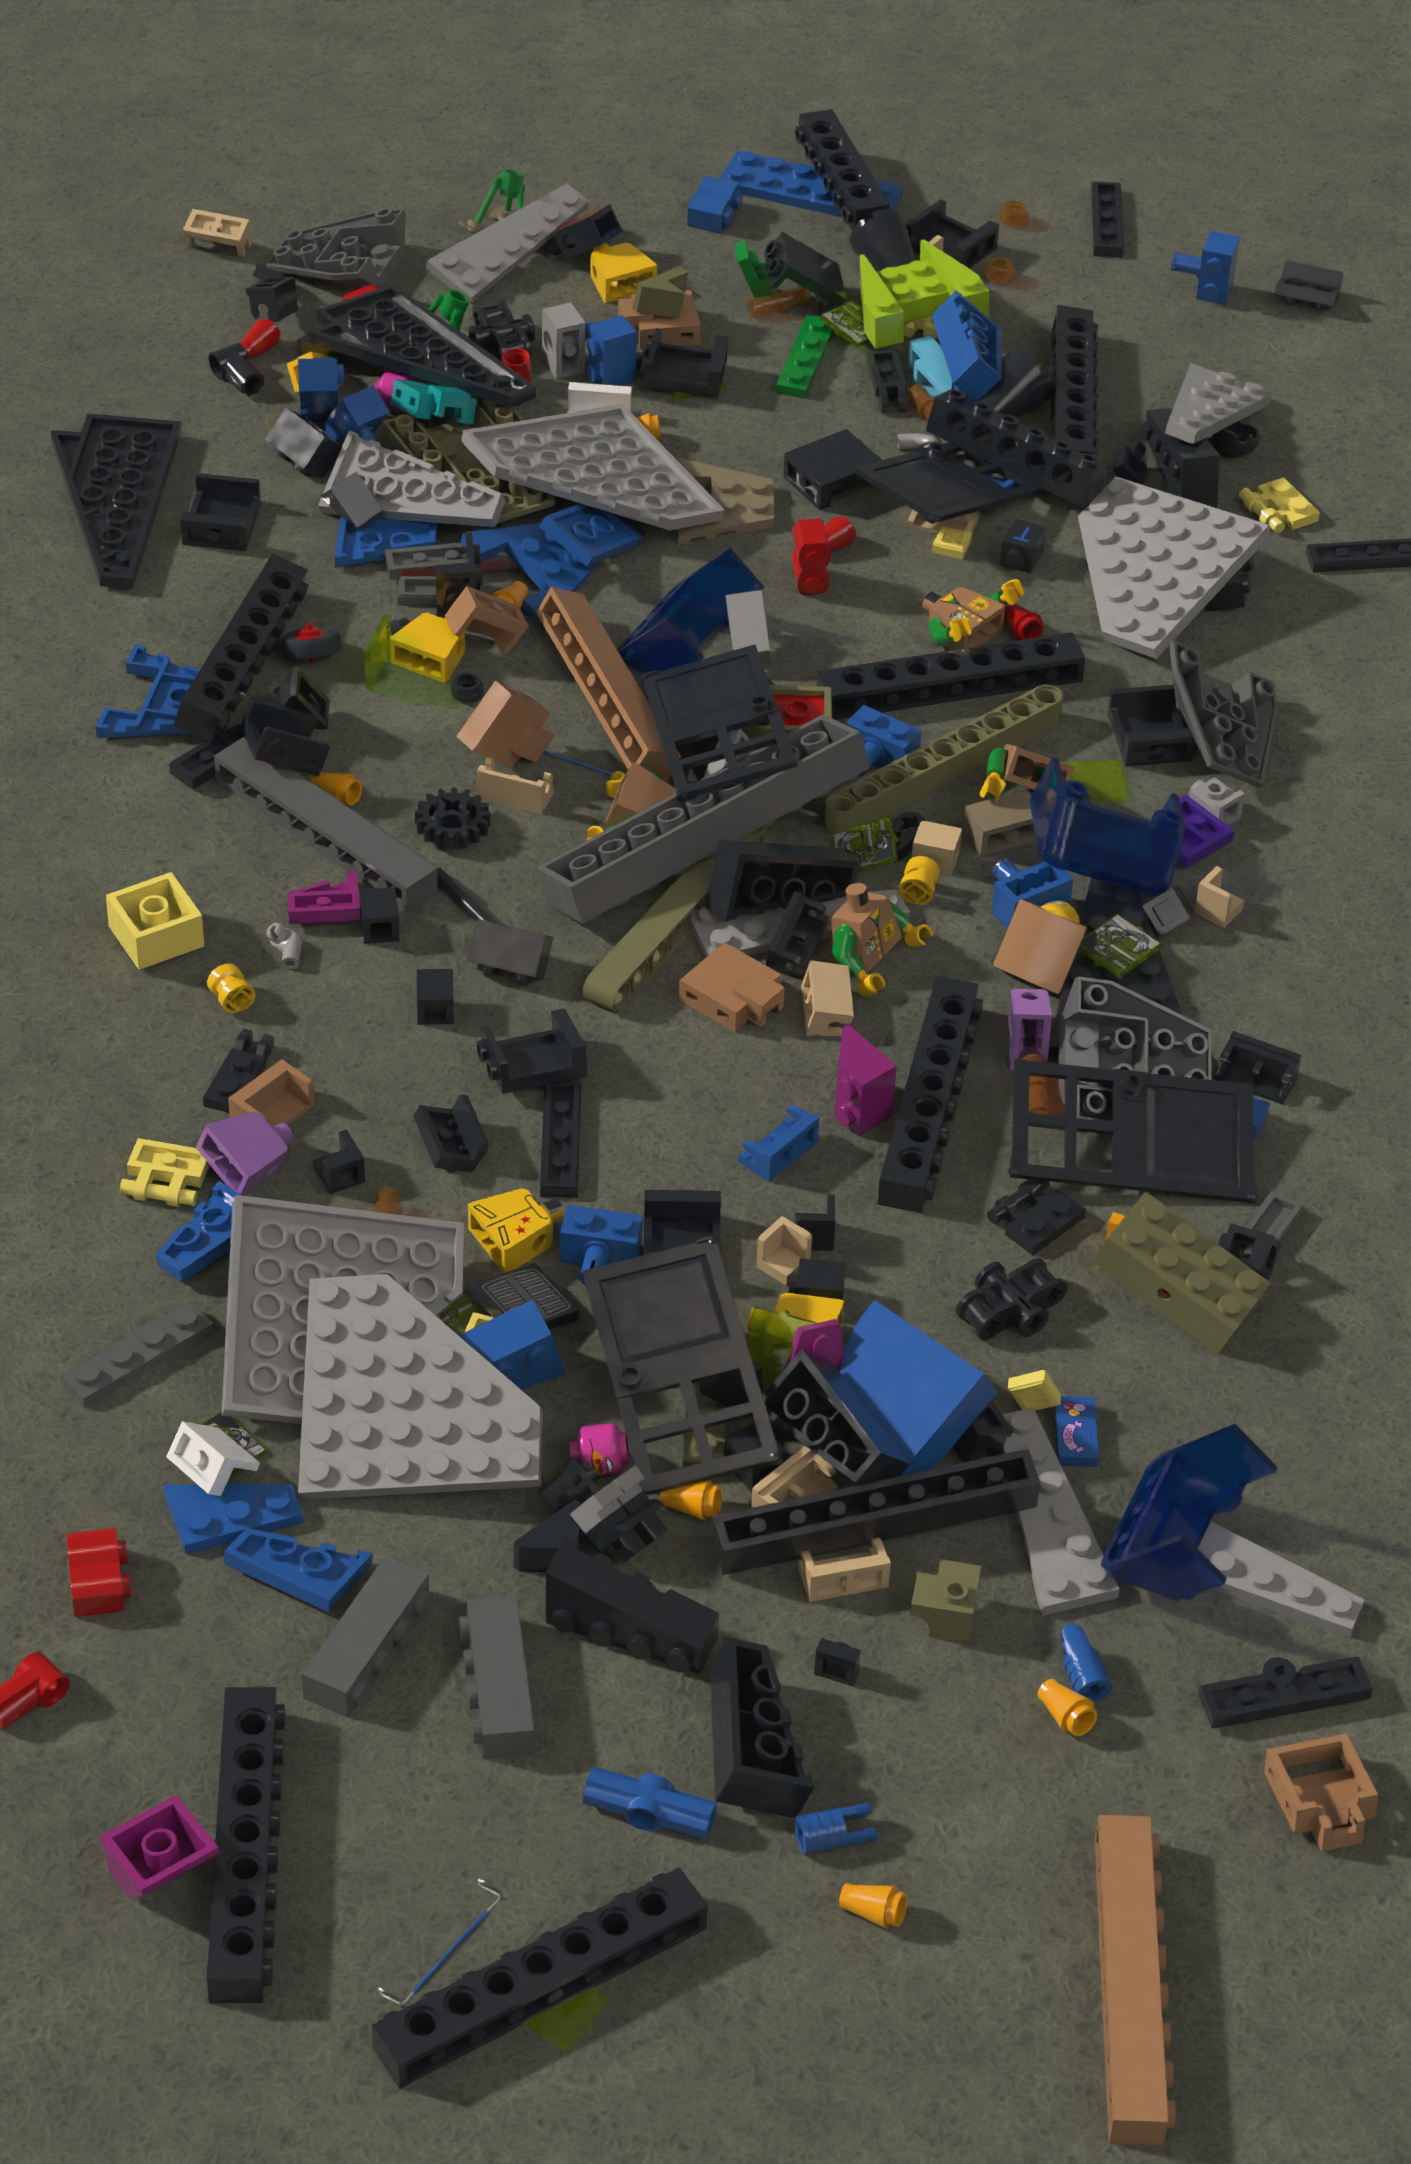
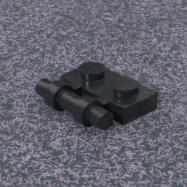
[987,1179,1086,1256]

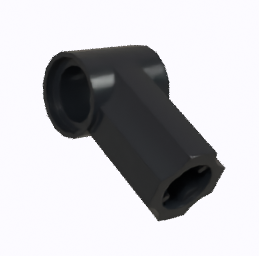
[208,343,264,396]

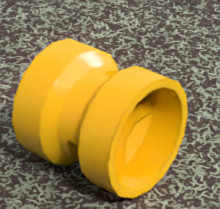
[899,856,940,905]
[207,963,256,1014]

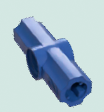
[583,1767,717,1840]

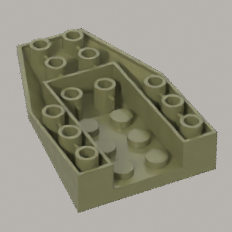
[383,395,555,523]

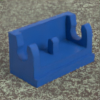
[738,1105,819,1182]

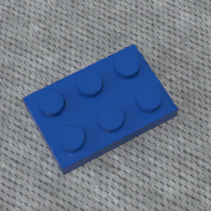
[539,503,643,567]

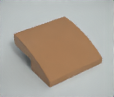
[993,899,1087,994]

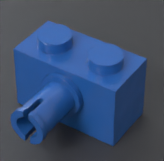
[1171,231,1240,305]
[585,315,637,386]
[324,385,389,446]
[846,705,922,777]
[992,858,1073,930]
[560,1205,643,1286]

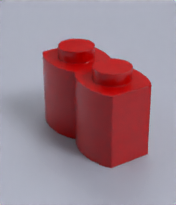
[791,518,831,595]
[66,1528,131,1617]

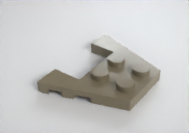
[678,459,774,544]

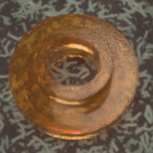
[999,201,1029,226]
[985,257,1015,283]

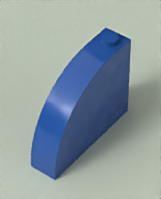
[840,1300,998,1476]

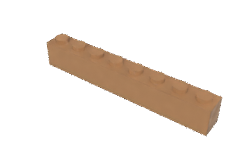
[536,586,682,782]
[1095,1815,1176,2145]

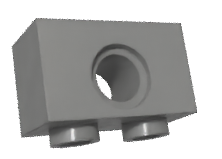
[542,302,585,379]

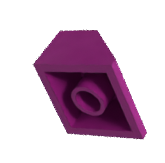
[835,1024,897,1136]
[100,1795,220,1898]

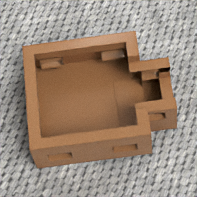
[618,290,701,349]
[456,680,555,768]
[679,942,785,1032]
[1264,1733,1378,1852]

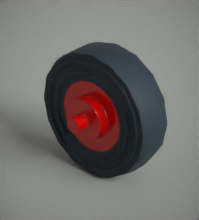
[281,622,342,663]

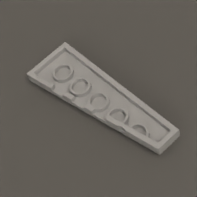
[426,183,589,304]
[690,889,910,957]
[1001,1408,1119,1616]
[1118,1489,1365,1638]

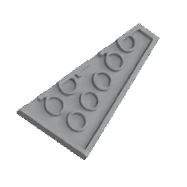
[1165,363,1272,444]
[318,430,506,527]

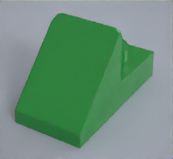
[734,240,774,307]

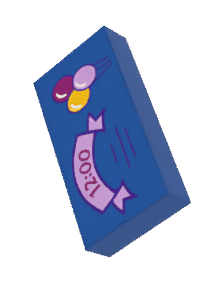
[1054,1396,1099,1467]

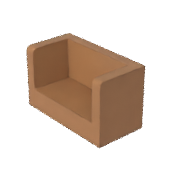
[445,586,529,655]
[228,1059,315,1127]

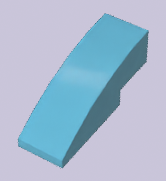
[908,335,952,405]

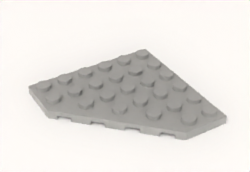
[461,404,725,530]
[1078,477,1272,659]
[221,1195,464,1424]
[298,1274,543,1499]

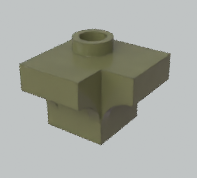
[910,1559,981,1644]

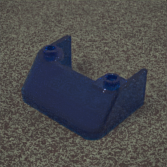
[617,547,765,673]
[1029,757,1186,897]
[1101,1424,1278,1601]

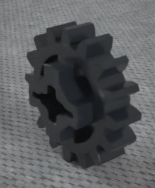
[415,787,491,850]

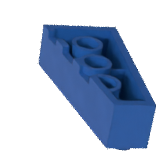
[931,290,1002,402]
[298,358,344,423]
[458,1299,567,1389]

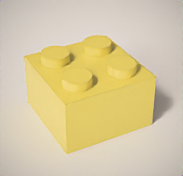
[106,872,204,970]

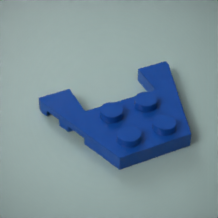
[460,523,596,627]
[96,644,200,738]

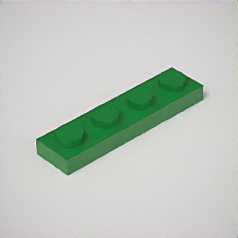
[776,315,836,399]

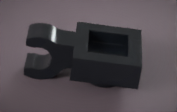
[1113,439,1148,485]

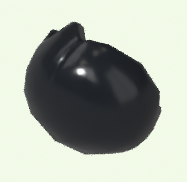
[1212,421,1260,456]

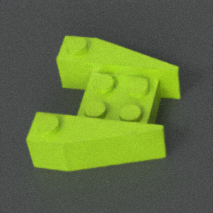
[860,240,989,349]

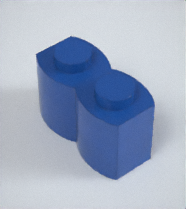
[687,176,744,233]

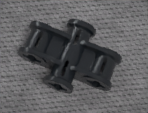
[468,300,535,363]
[955,1258,1068,1341]

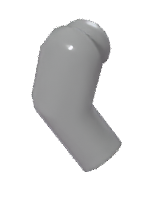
[897,433,942,450]
[266,923,302,969]

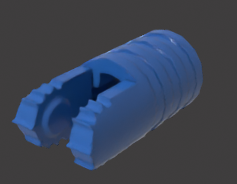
[1060,1623,1112,1702]
[795,1803,879,1854]

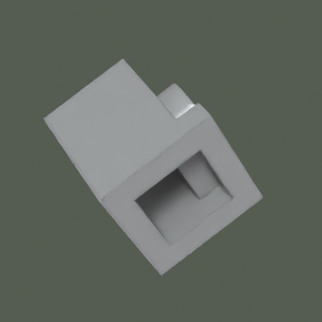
[1189,777,1245,825]

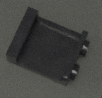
[906,199,999,269]
[764,232,847,319]
[640,328,729,398]
[783,429,882,510]
[180,473,261,551]
[1108,684,1195,767]
[240,696,330,777]
[476,1008,588,1094]
[644,1190,721,1255]

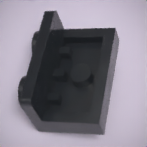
[1275,260,1344,310]
[413,1094,488,1172]

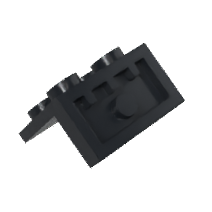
[435,533,482,619]

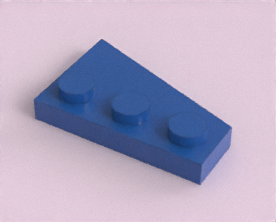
[335,517,437,568]
[155,1181,241,1283]
[163,1484,304,1554]
[224,1528,373,1612]

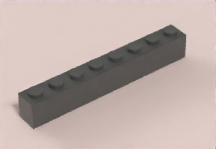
[214,737,438,913]

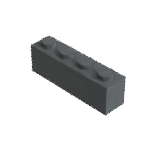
[302,1556,432,1718]
[459,1595,534,1759]

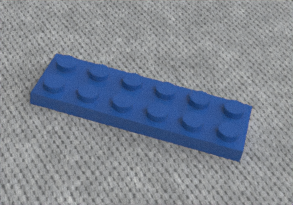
[720,150,903,218]

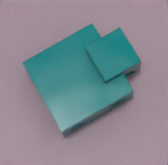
[391,379,477,424]

